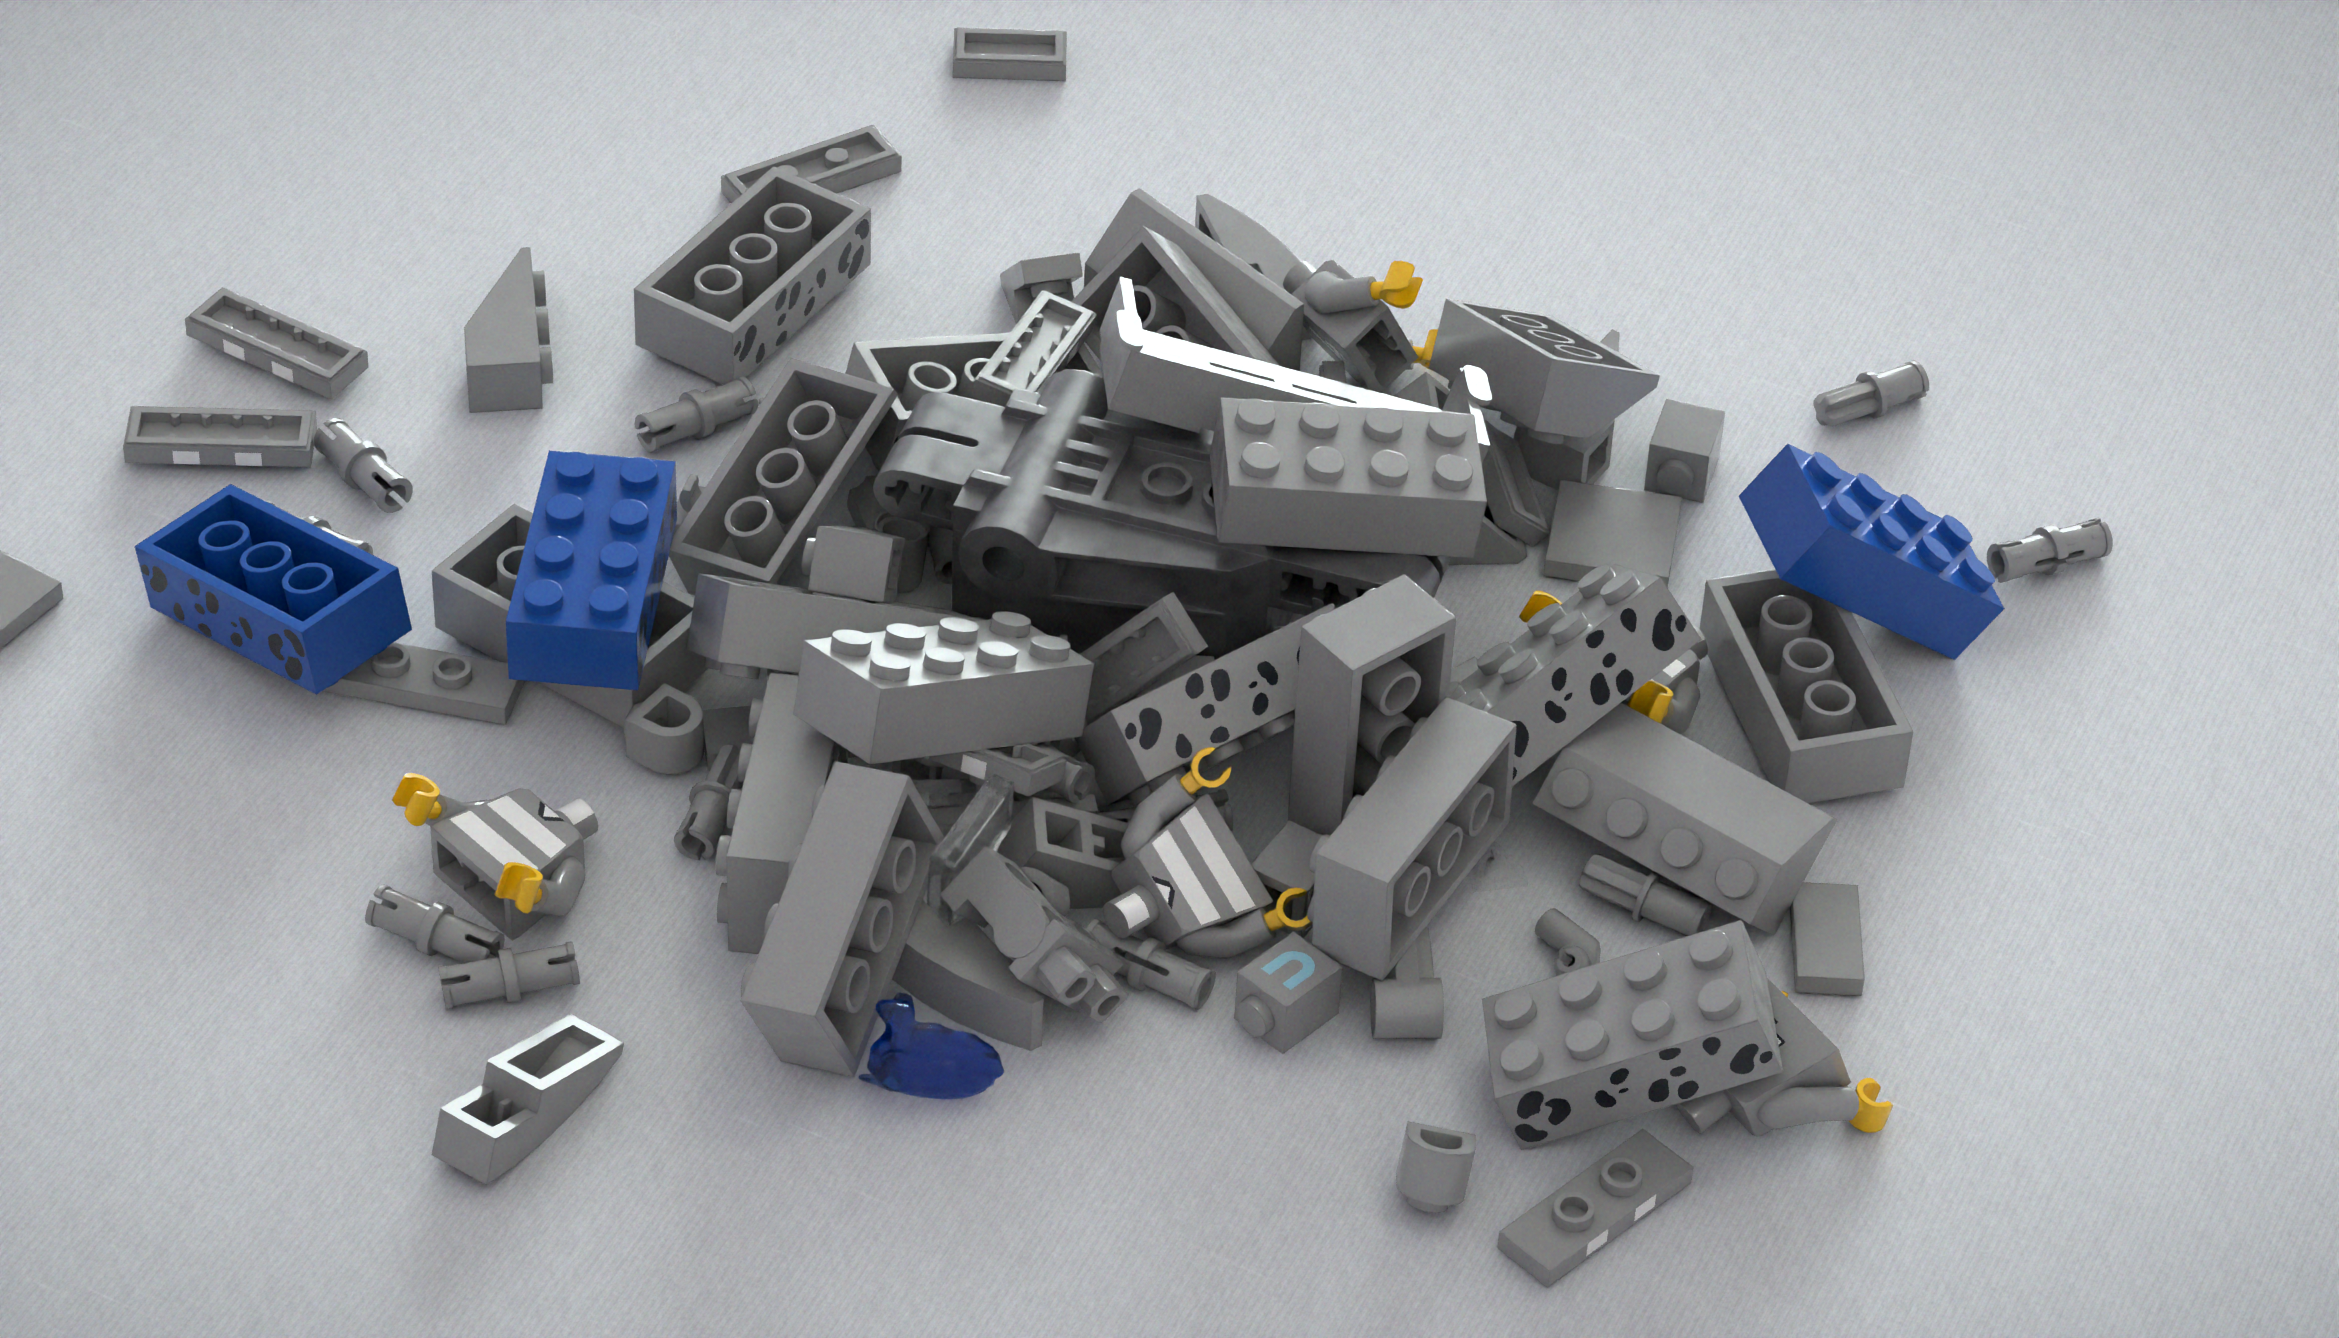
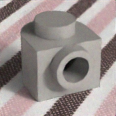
[623,683,704,774]
[1396,1121,1476,1213]

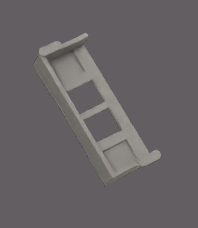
[1099,277,1492,464]

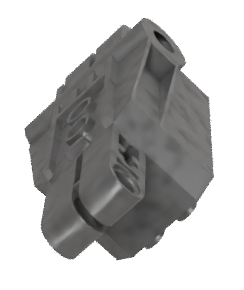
[873,369,1451,660]

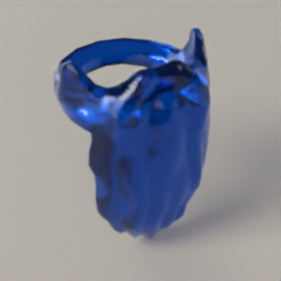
[859,992,1005,1100]

